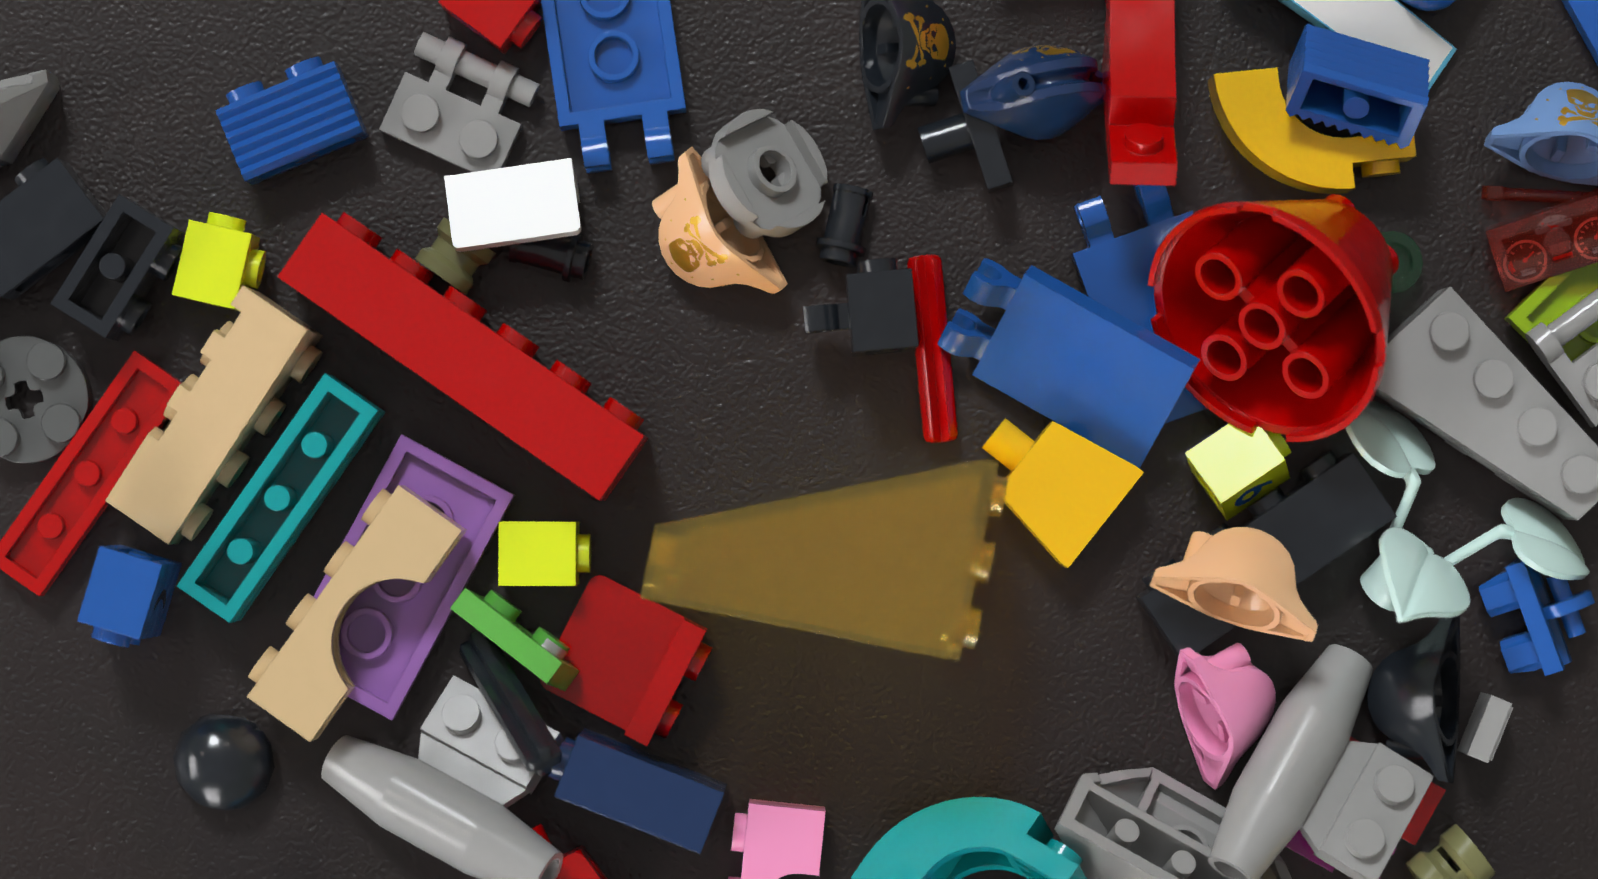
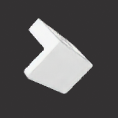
[444,158,581,252]

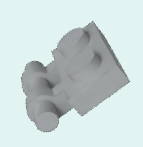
[379,32,540,172]

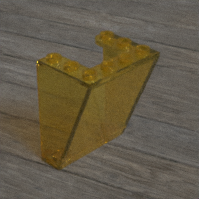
[641,459,1008,661]

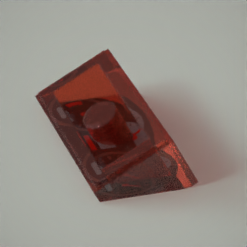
[1485,191,1598,292]

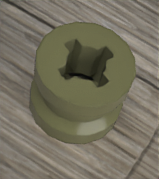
[415,217,496,295]

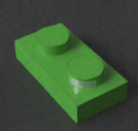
[450,588,580,691]

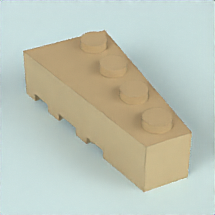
[105,286,323,545]

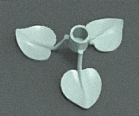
[1345,401,1590,622]

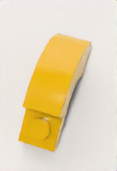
[1207,67,1416,194]

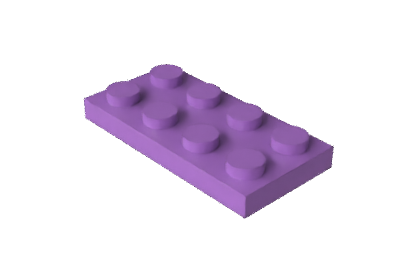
[314,434,515,720]

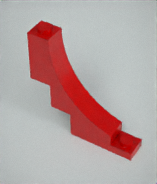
[1102,0,1177,186]

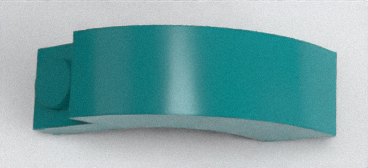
[851,797,1087,879]

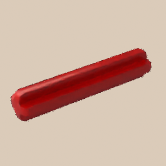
[907,254,958,443]

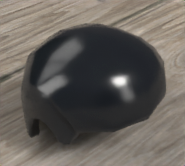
[173,713,275,810]

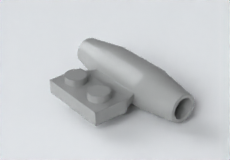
[1208,644,1434,879]
[321,675,565,879]

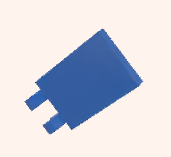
[541,0,687,174]
[1071,185,1207,423]
[937,258,1200,469]

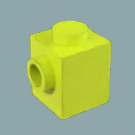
[172,212,266,311]

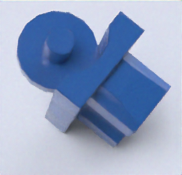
[1479,558,1595,676]

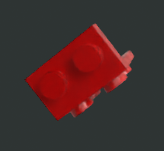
[540,575,713,746]

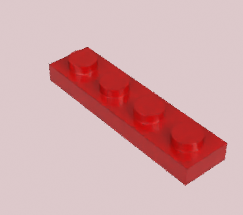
[0,350,183,597]

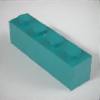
[177,373,385,623]

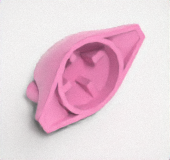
[1174,642,1276,790]

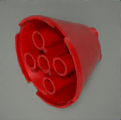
[1148,194,1399,442]

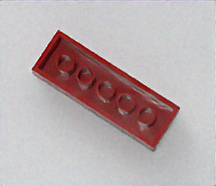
[277,212,649,501]

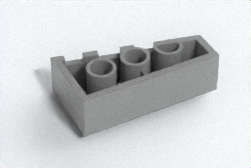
[1375,286,1598,520]

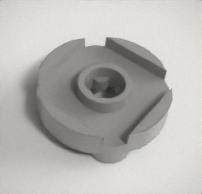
[701,109,828,239]

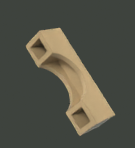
[247,485,467,742]

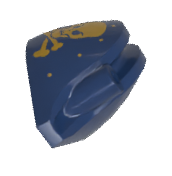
[960,45,1103,140]

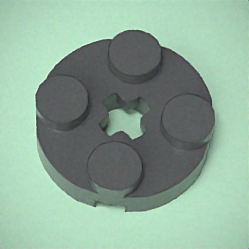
[0,336,93,464]

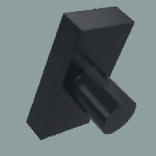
[917,59,1013,193]

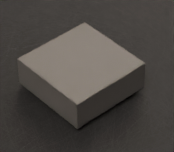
[1457,692,1513,763]

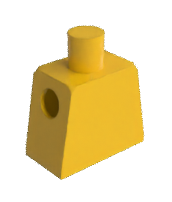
[982,418,1144,568]

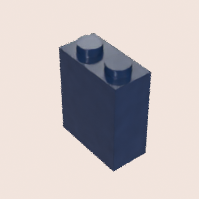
[549,728,727,854]

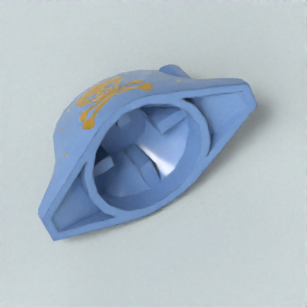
[1484,82,1598,186]

